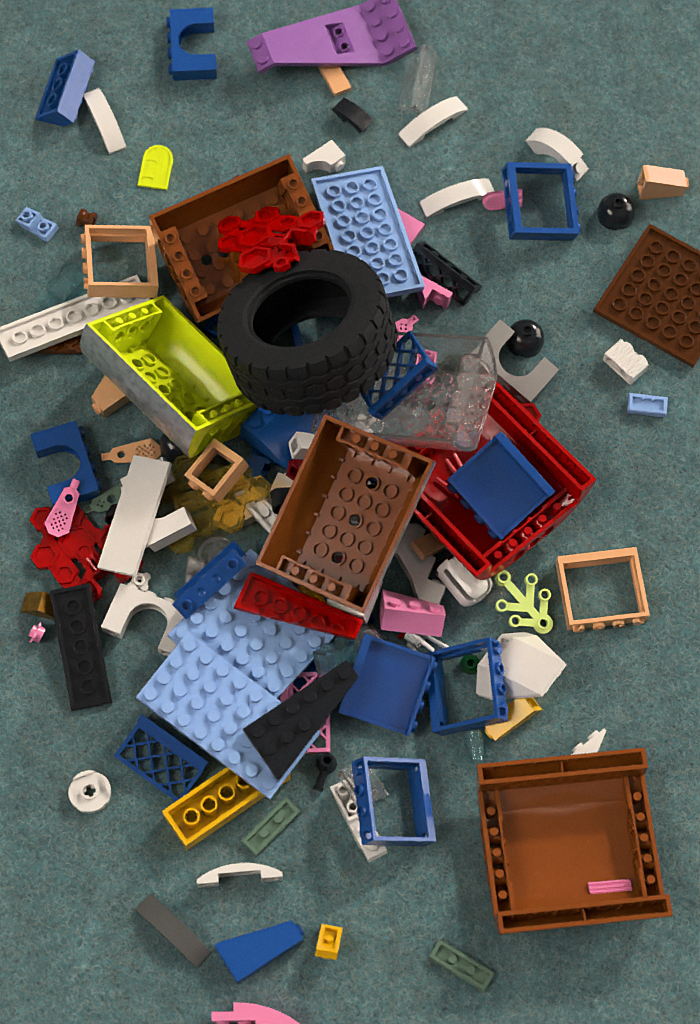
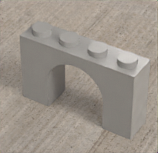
[467,319,559,404]

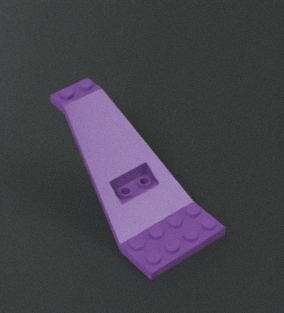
[246,0,418,74]

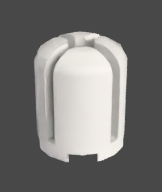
[436,557,493,607]

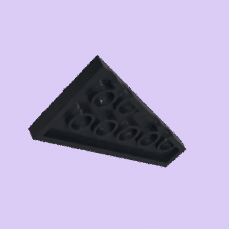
[243,660,359,782]

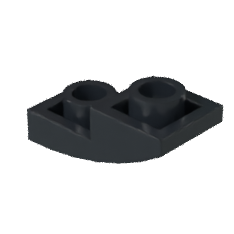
[331,98,373,133]

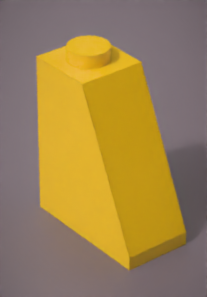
[484,697,542,741]

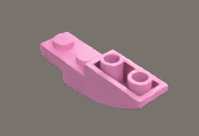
[212,1003,299,1024]

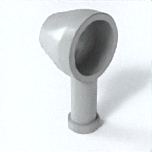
[185,556,204,583]

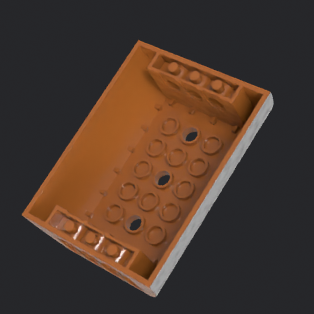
[255,414,436,615]

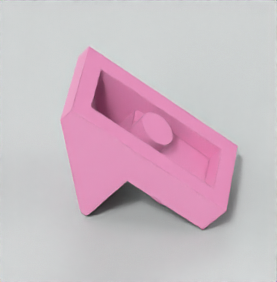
[417,276,453,309]

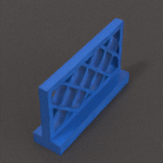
[360,331,438,420]
[114,715,211,801]

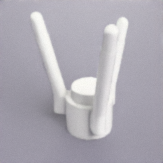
[404,633,449,652]

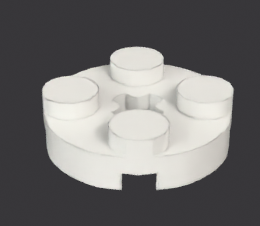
[68,770,111,813]

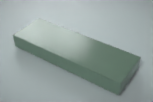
[241,797,301,857]
[428,939,495,992]

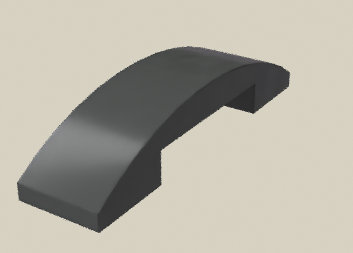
[135,894,212,968]

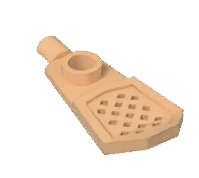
[101,438,161,463]

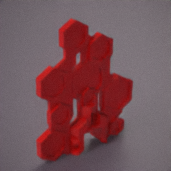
[218,206,325,274]
[29,504,143,603]

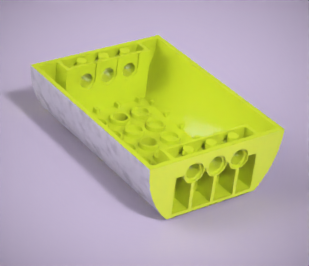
[80,295,258,458]

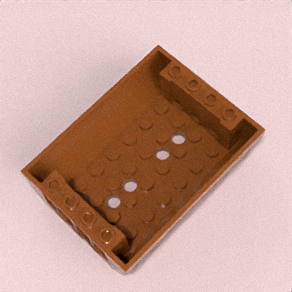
[149,154,334,323]

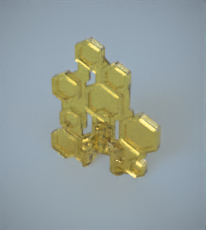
[160,455,272,555]

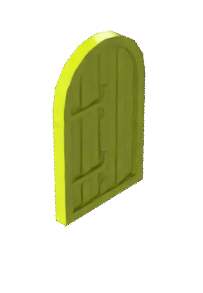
[138,145,173,190]

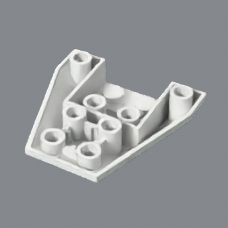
[476,632,566,700]

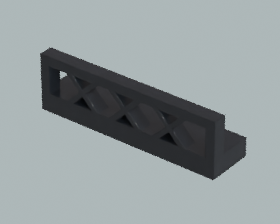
[412,241,482,306]

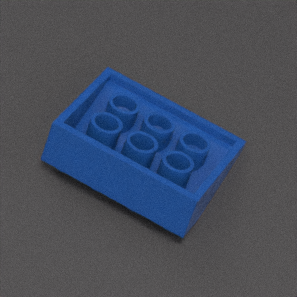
[240,407,335,470]

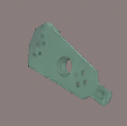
[83,483,123,514]

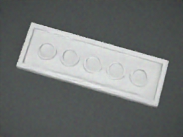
[97,455,172,577]

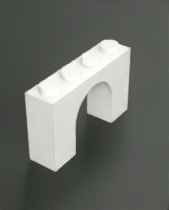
[120,457,197,552]
[101,583,184,657]

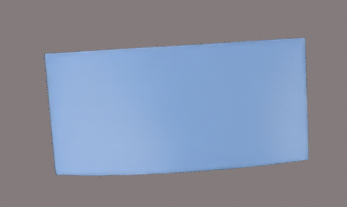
[15,207,59,242]

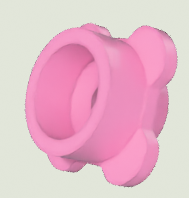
[28,622,46,643]

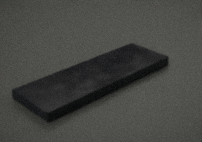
[49,583,112,711]

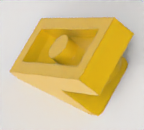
[315,924,343,960]

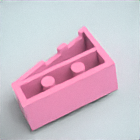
[379,589,446,637]

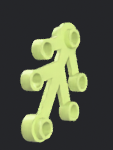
[493,570,553,634]

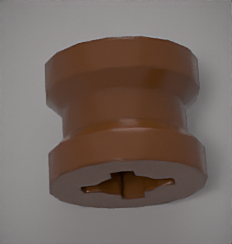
[76,208,97,227]

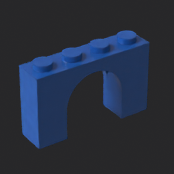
[166,7,217,81]
[30,420,102,507]

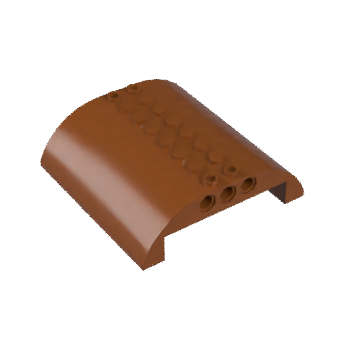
[477,747,673,935]

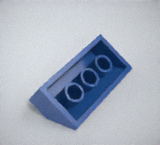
[35,49,95,127]

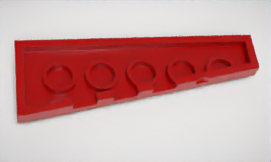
[234,571,364,641]

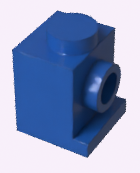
[243,454,271,487]

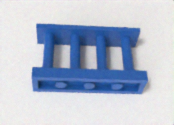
[172,540,247,619]

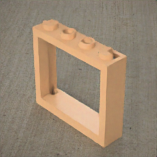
[81,225,159,298]
[555,547,650,633]

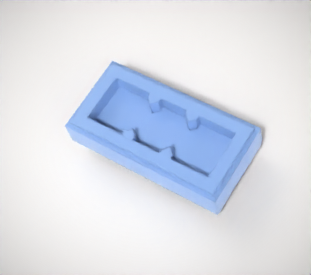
[627,393,668,418]

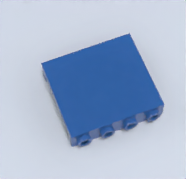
[446,431,555,541]
[338,633,437,736]

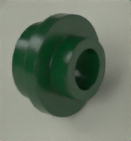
[460,654,480,675]

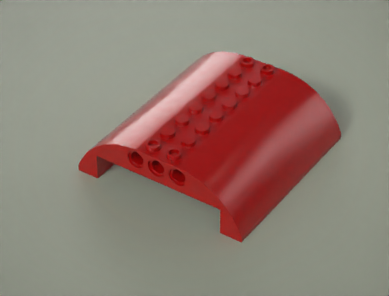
[402,371,596,580]

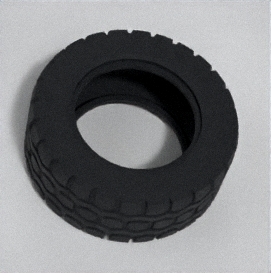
[217,249,397,416]

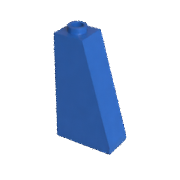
[214,920,305,984]

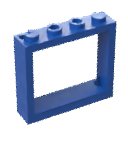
[501,162,581,241]
[425,637,509,736]
[352,756,436,846]

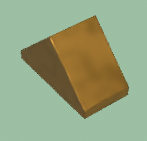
[20,591,55,620]

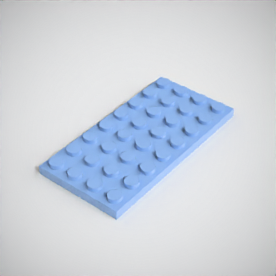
[311,166,425,298]
[136,632,321,800]

